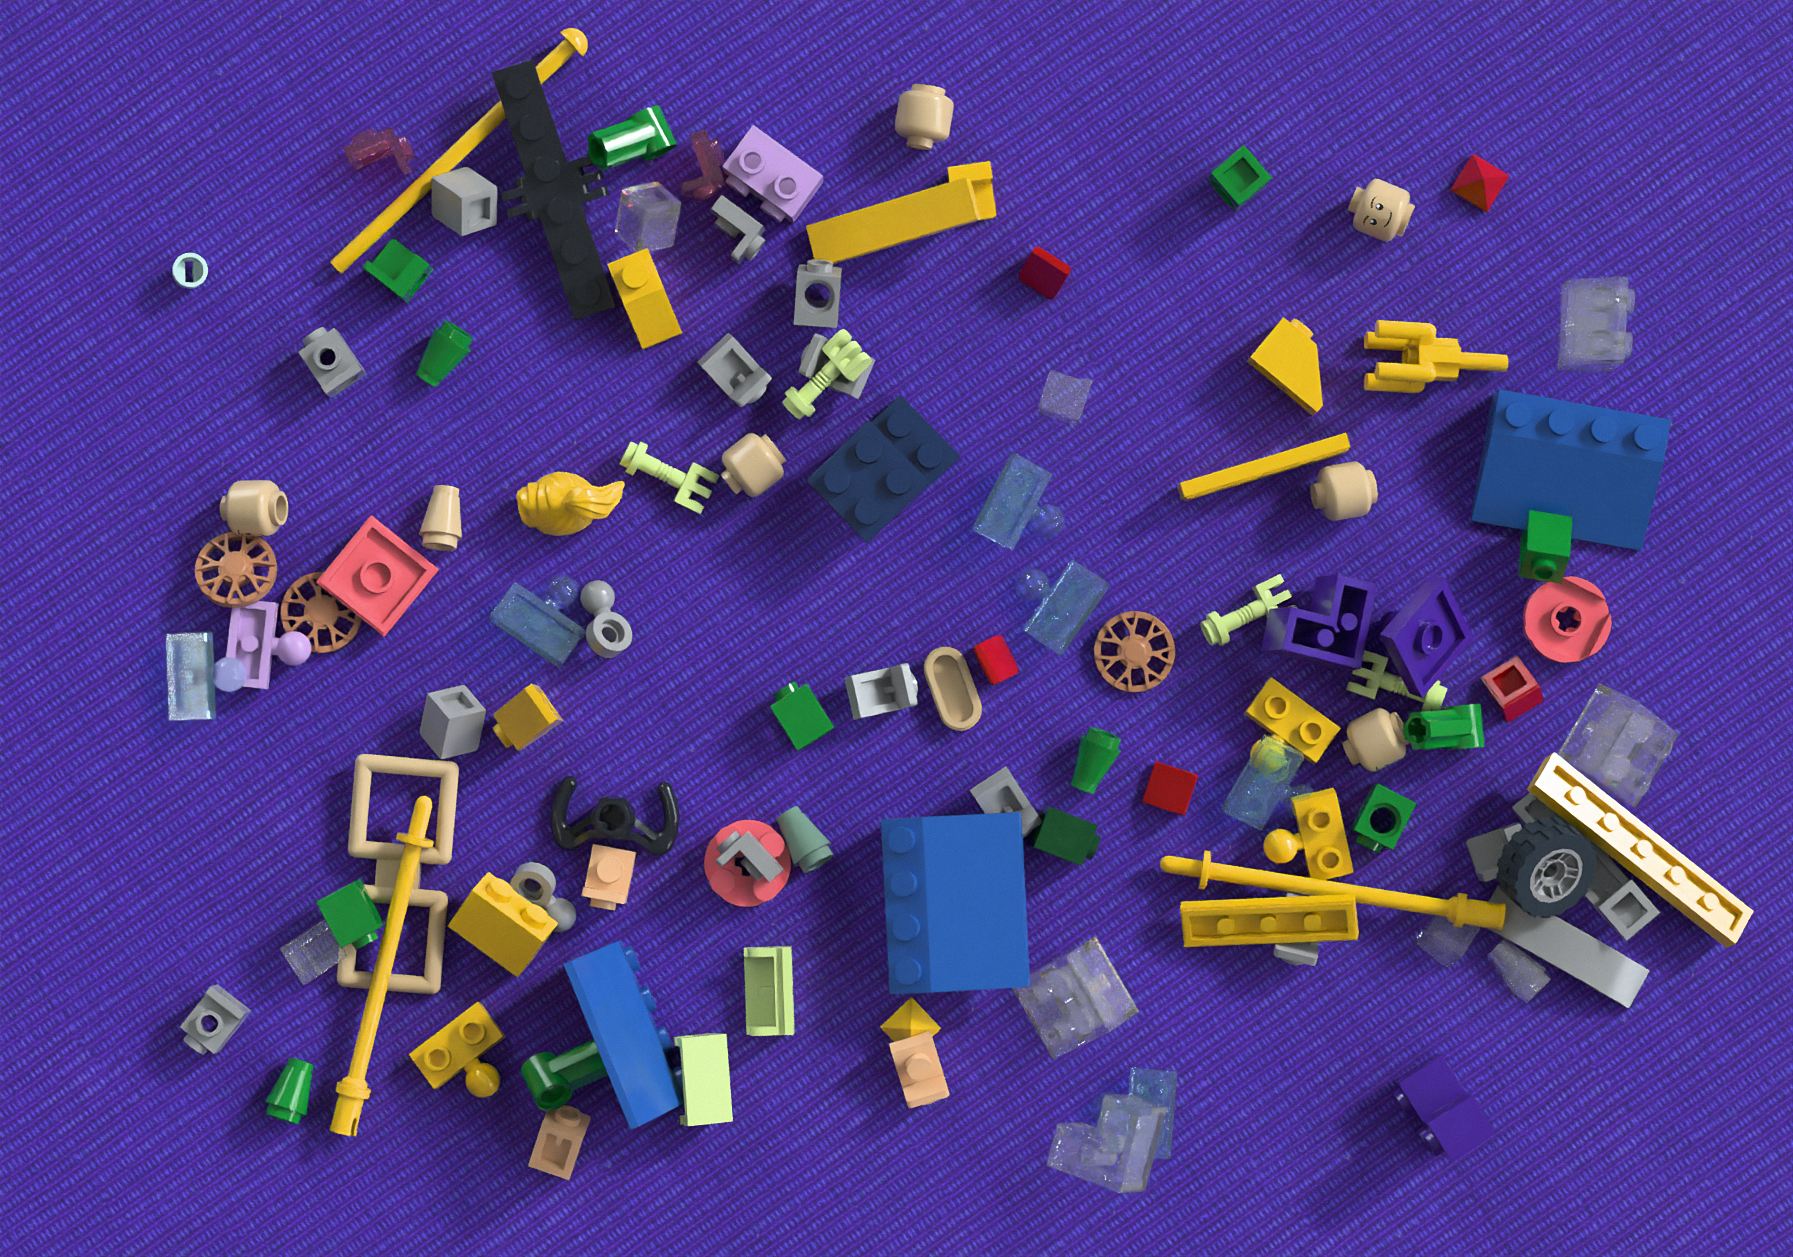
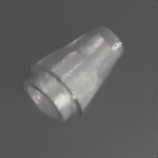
[1486,939,1551,1003]

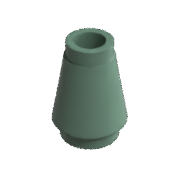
[776,806,833,873]

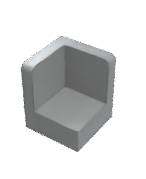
[432,167,497,236]
[420,685,486,759]
[1466,823,1522,882]

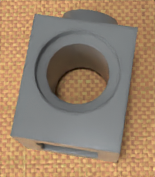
[794,259,842,328]

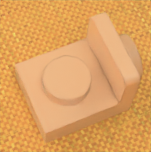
[581,844,637,910]
[889,1031,950,1108]
[528,1105,591,1180]

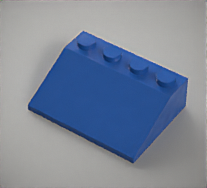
[1470,389,1671,551]
[881,812,1030,994]
[563,940,684,1130]

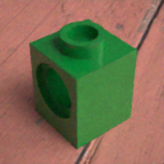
[1207,145,1272,213]
[1518,510,1572,584]
[770,681,835,751]
[1349,783,1417,853]
[316,879,385,950]

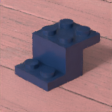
[806,395,960,544]

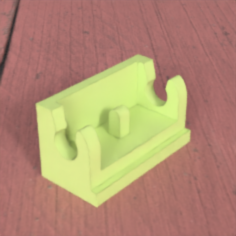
[744,946,795,1036]
[674,1033,733,1126]

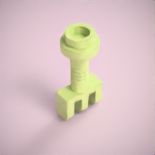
[782,329,872,420]
[619,441,719,514]
[1200,574,1297,646]
[1346,650,1447,711]

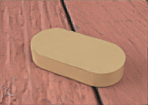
[924,647,982,731]

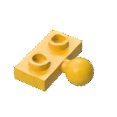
[1244,677,1341,773]
[1263,788,1354,880]
[409,1002,506,1098]

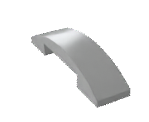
[1512,793,1660,941]
[1486,885,1649,1008]

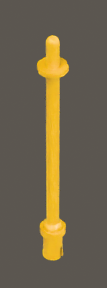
[329,796,434,1136]
[1160,850,1506,931]

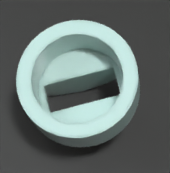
[172,253,208,289]

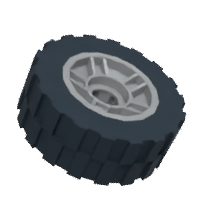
[1496,817,1598,918]

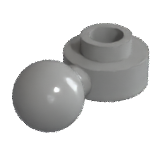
[580,580,632,658]
[510,862,576,932]

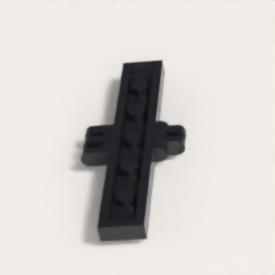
[491,59,616,320]

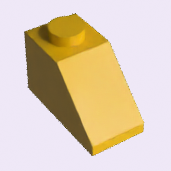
[607,248,683,350]
[1247,317,1323,416]
[492,683,563,751]

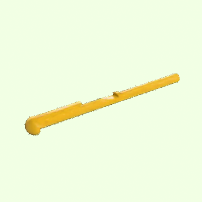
[330,28,588,274]

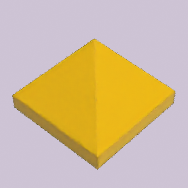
[880,997,941,1042]

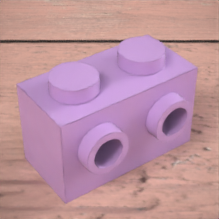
[722,125,824,223]

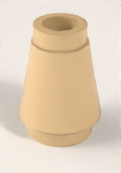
[419,485,462,551]

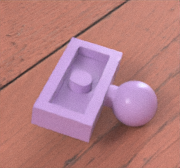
[223,601,311,689]

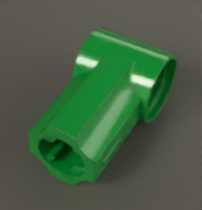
[587,105,677,171]
[1403,704,1485,750]
[521,1039,608,1111]

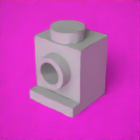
[298,327,367,398]
[180,984,251,1055]

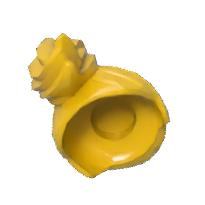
[516,472,625,536]

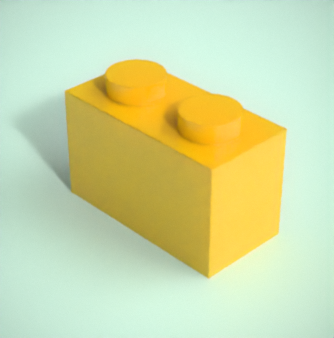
[448,872,558,977]

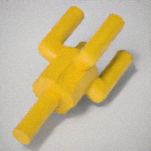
[1364,320,1508,393]

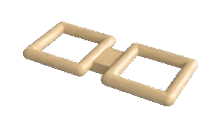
[337,754,459,994]

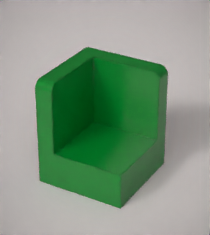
[362,239,434,304]

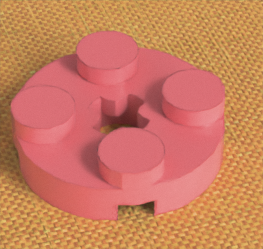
[1523,576,1612,663]
[704,820,791,907]

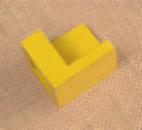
[947,161,996,220]

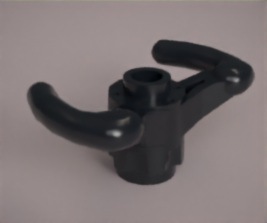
[551,776,680,856]

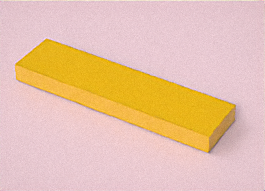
[806,177,981,264]
[1177,433,1350,502]
[1180,894,1359,947]

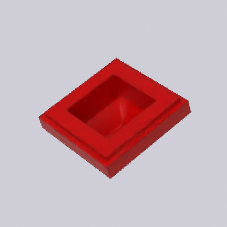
[1450,154,1509,213]

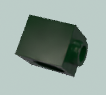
[1029,805,1100,866]

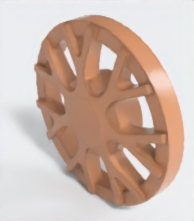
[195,532,277,608]
[281,572,362,653]
[1094,611,1175,692]

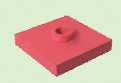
[316,515,439,637]

